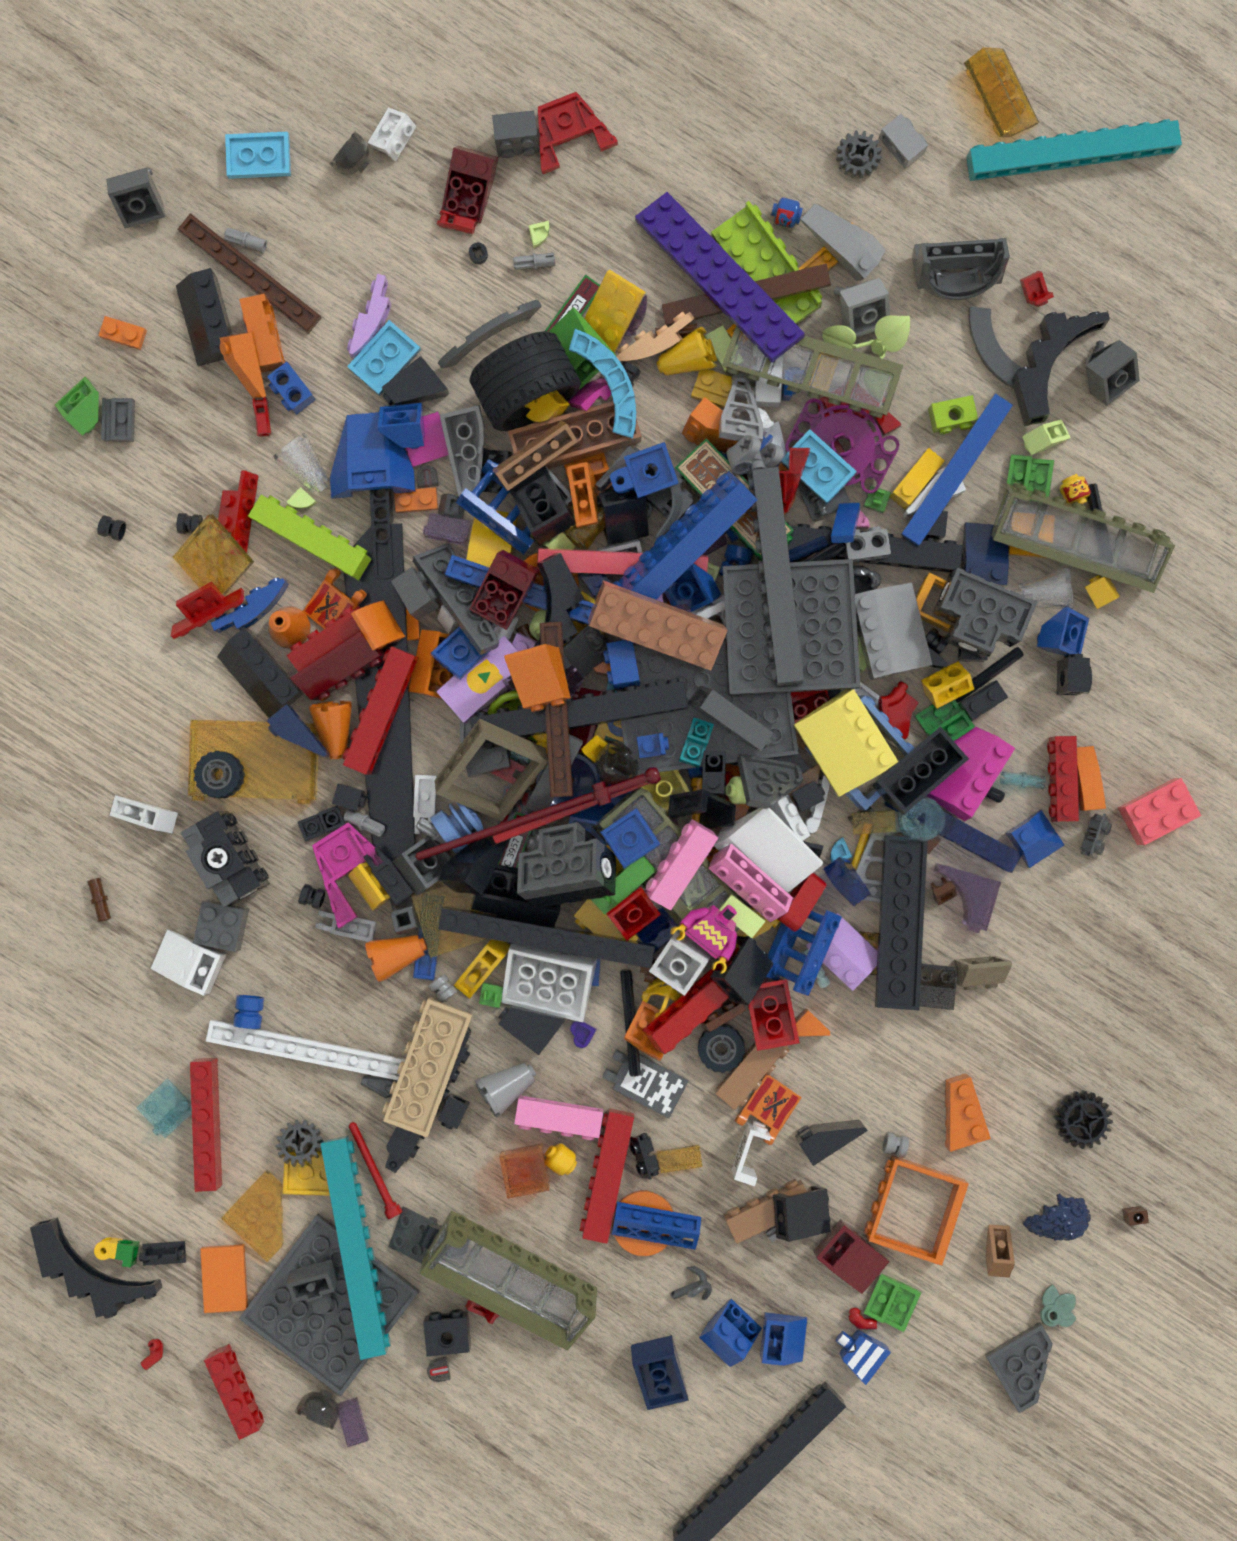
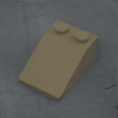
[955,956,1012,990]

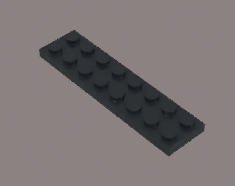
[875,835,928,1011]

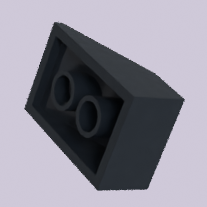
[510,465,576,545]
[439,836,509,895]
[795,1120,868,1166]

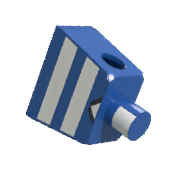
[836,1330,891,1385]

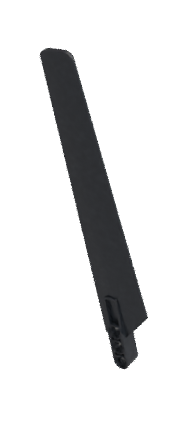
[344,489,415,863]

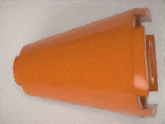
[268,606,311,648]
[309,700,352,759]
[365,935,427,982]

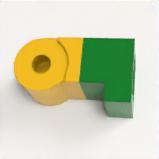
[94,1237,140,1268]

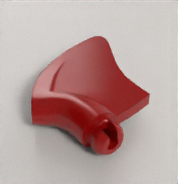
[878,681,919,739]

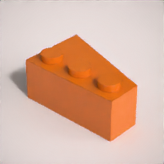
[239,294,285,373]
[945,1073,991,1152]

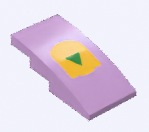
[437,636,518,724]

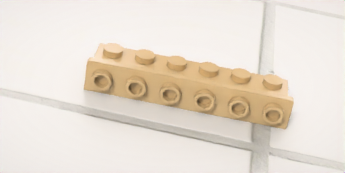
[382,997,473,1137]

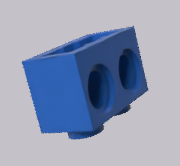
[267,362,316,415]

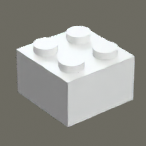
[649,930,711,996]

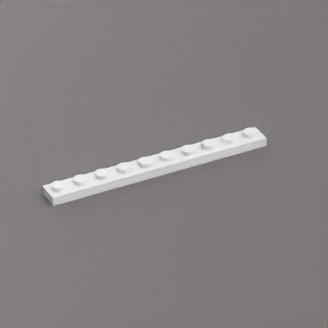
[206,1020,406,1080]

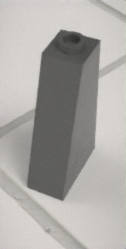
[688,686,773,751]

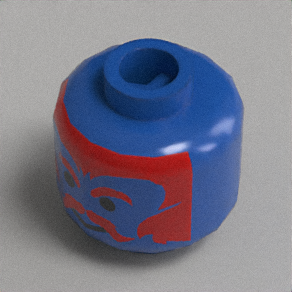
[771,197,803,228]

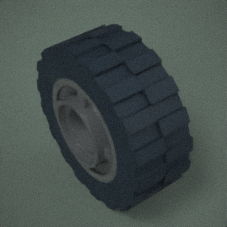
[194,751,245,799]
[698,1023,745,1073]

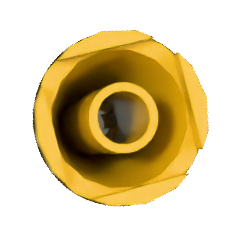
[656,327,717,376]

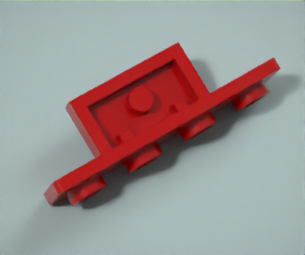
[216,470,259,557]
[171,581,244,639]

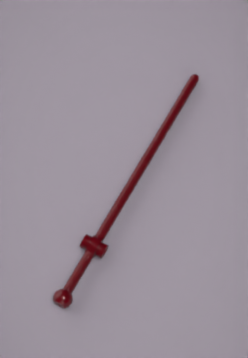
[415,767,661,860]

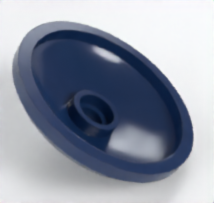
[536,753,601,814]

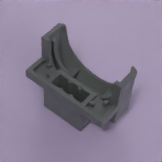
[595,446,694,540]

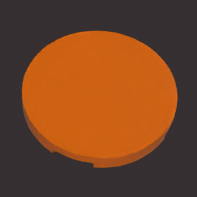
[612,1190,674,1256]

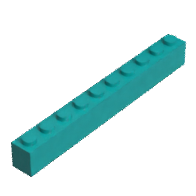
[966,119,1182,181]
[320,1136,391,1360]

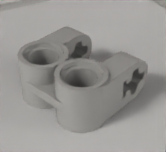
[727,435,784,477]

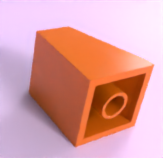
[504,644,571,712]

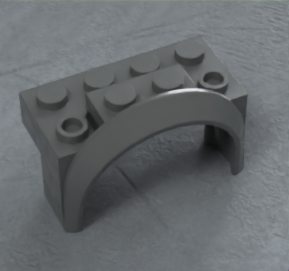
[912,238,1010,300]

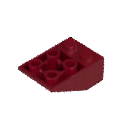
[441,146,499,223]
[469,550,540,630]
[813,1219,890,1294]

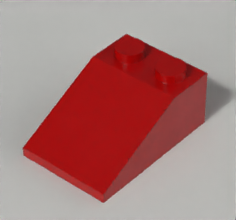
[748,979,800,1051]

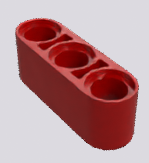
[777,872,827,932]

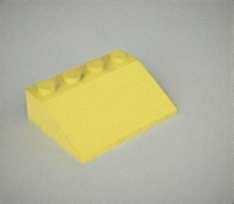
[794,689,898,797]

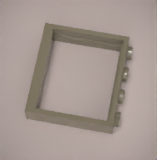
[434,719,548,821]

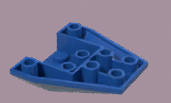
[330,412,416,499]

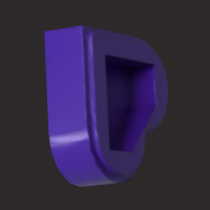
[570,1021,597,1048]

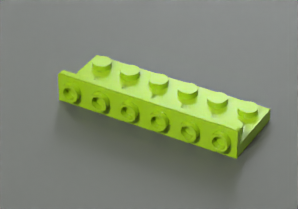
[711,201,823,324]

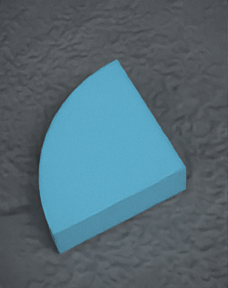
[830,837,852,865]

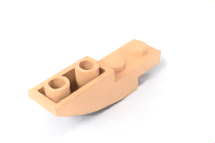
[616,312,695,361]

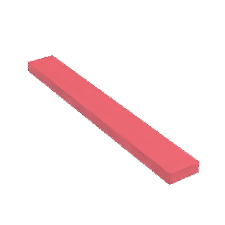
[537,548,708,575]

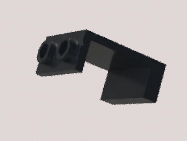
[599,489,649,545]
[668,789,736,829]
[710,936,774,1005]
[773,1186,831,1242]

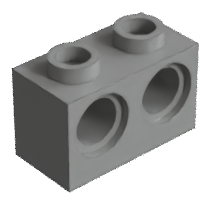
[844,526,891,563]

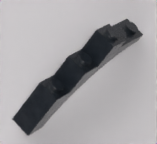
[1012,311,1110,426]
[503,553,584,691]
[30,1217,162,1319]

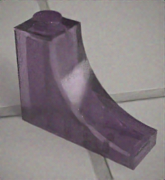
[934,863,1001,933]

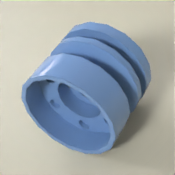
[430,802,484,854]

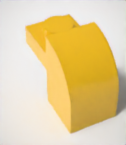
[525,390,570,422]

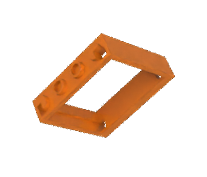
[864,1155,969,1266]

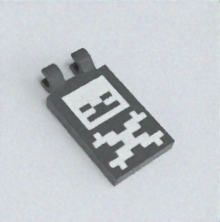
[602,1049,689,1118]

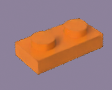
[98,316,147,350]
[394,487,438,513]

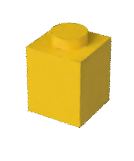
[1085,575,1120,609]

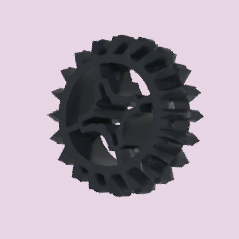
[1053,1090,1113,1149]

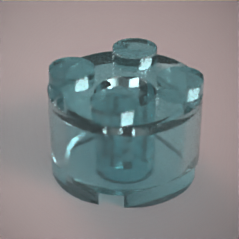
[898,798,945,841]

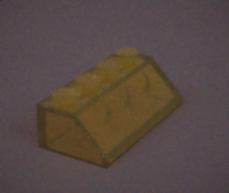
[964,47,1039,137]

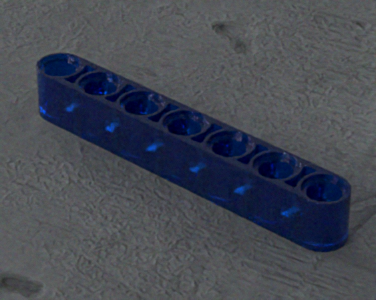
[884,800,1022,873]

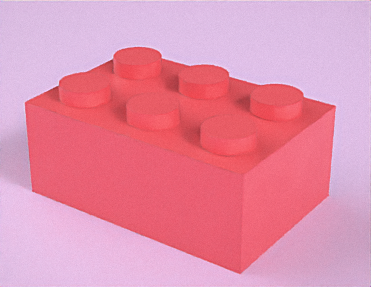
[1117,778,1202,845]

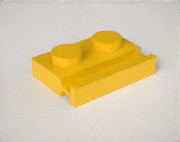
[691,369,740,408]

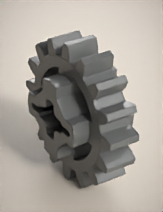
[836,130,882,178]
[276,1119,323,1167]

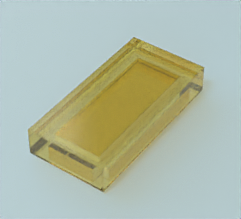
[851,810,896,835]
[657,1144,703,1173]

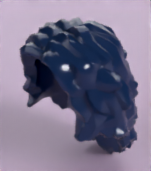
[1022,1193,1091,1241]

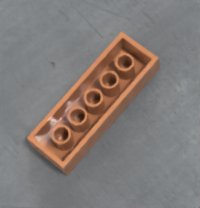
[508,401,642,469]
[588,580,728,670]

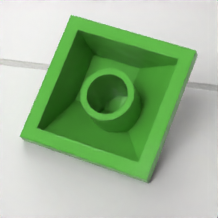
[55,377,99,436]

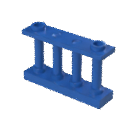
[456,459,534,555]
[766,910,842,996]

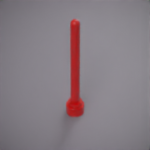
[349,1122,403,1220]

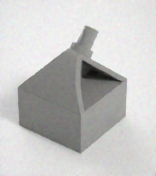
[834,278,890,337]

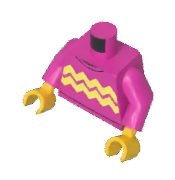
[670,905,737,974]

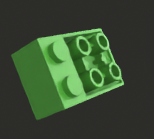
[549,307,616,389]

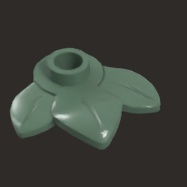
[1040,1285,1076,1327]

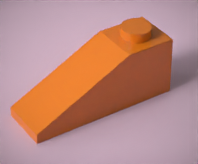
[219,332,266,398]
[567,462,598,528]

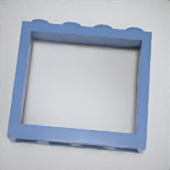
[804,695,914,810]

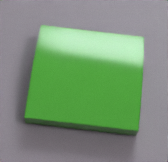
[1007,455,1054,503]
[864,1273,922,1332]

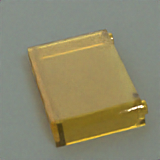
[188,720,319,804]

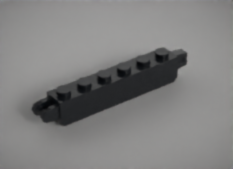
[385,1027,472,1173]

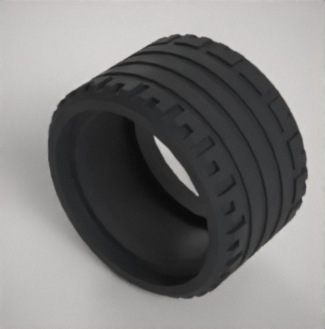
[469,331,581,431]

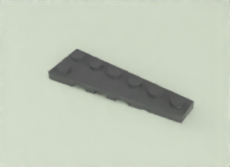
[412,543,500,655]

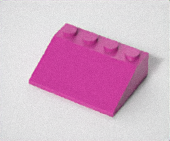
[927,726,1015,822]

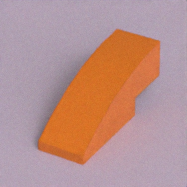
[1077,746,1106,811]

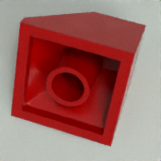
[606,887,661,941]

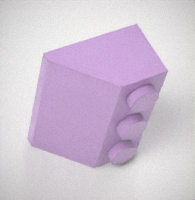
[806,913,878,991]

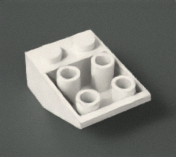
[151,929,226,996]

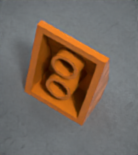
[682,397,738,453]

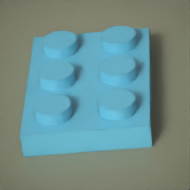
[225,132,291,179]
[347,320,421,396]
[780,429,857,504]

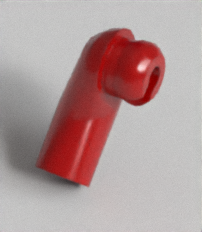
[848,1308,877,1330]
[141,1339,163,1370]

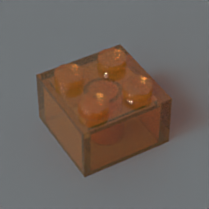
[499,1143,551,1199]

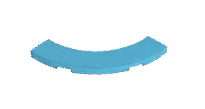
[569,329,636,439]

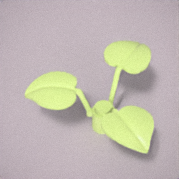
[822,315,910,403]

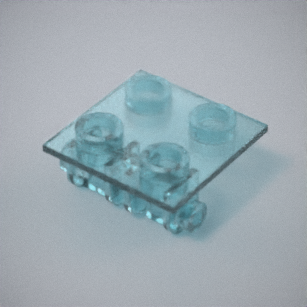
[136,1078,192,1138]

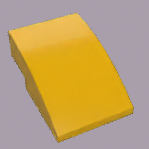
[466,511,518,568]
[348,863,390,911]

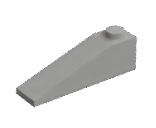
[800,204,886,281]
[440,405,485,496]

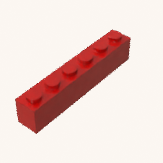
[343,646,419,775]
[642,947,740,1054]
[190,1058,222,1192]
[579,1108,634,1244]

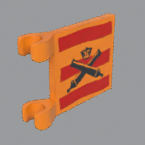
[303,568,367,629]
[735,1074,802,1145]

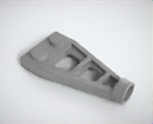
[719,373,763,443]
[849,816,892,903]

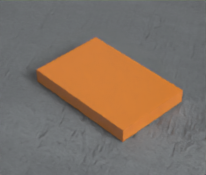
[200,1244,248,1313]

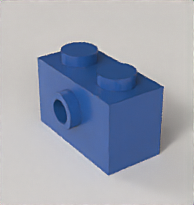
[603,640,640,690]

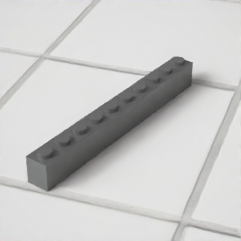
[748,467,804,687]

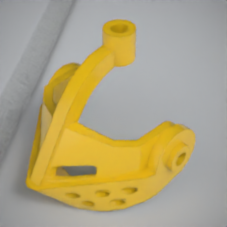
[641,978,682,1019]

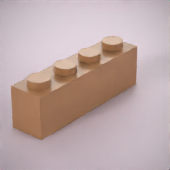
[492,421,578,491]
[714,1042,790,1110]
[724,1179,807,1244]

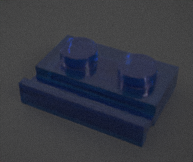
[636,907,680,955]

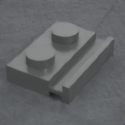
[101,398,135,442]

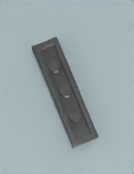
[525,734,583,812]

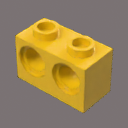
[921,661,974,708]

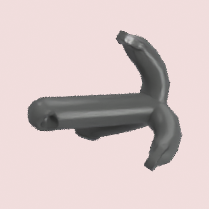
[671,1266,712,1300]

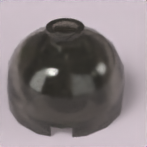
[329,131,369,175]
[595,741,639,785]
[294,1389,339,1430]

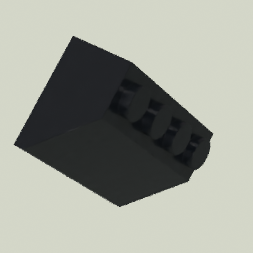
[176,268,233,367]
[217,627,304,718]
[872,726,969,814]
[471,864,561,926]

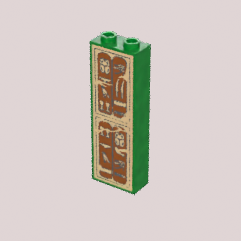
[675,438,794,561]

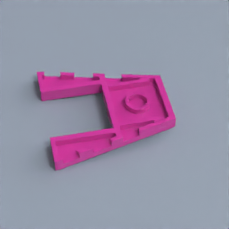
[312,823,409,929]

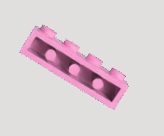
[645,819,718,910]
[708,844,793,922]
[514,1095,603,1140]

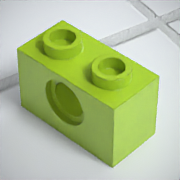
[928,395,978,435]

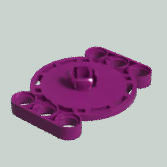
[785,398,900,494]

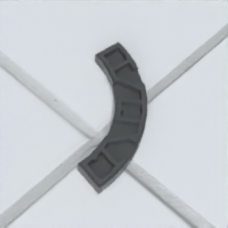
[438,300,542,369]
[969,307,1022,388]

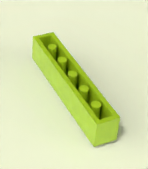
[248,495,371,581]

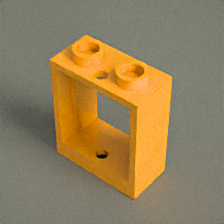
[916,573,950,632]

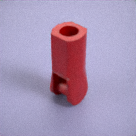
[436,210,476,235]
[252,397,272,437]

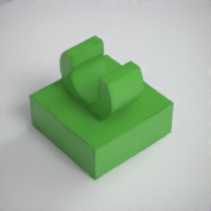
[863,485,891,513]
[479,982,503,1008]

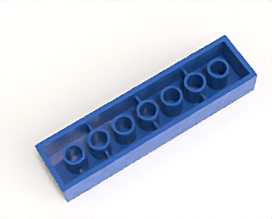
[612,471,758,600]

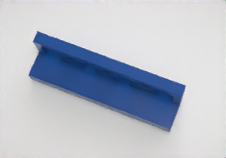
[611,1202,701,1250]

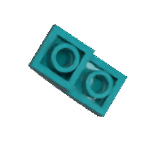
[679,717,714,768]

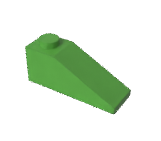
[591,856,656,915]

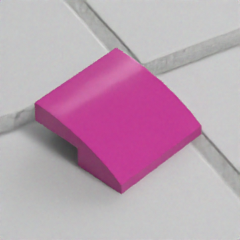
[568,378,611,411]
[406,411,449,467]

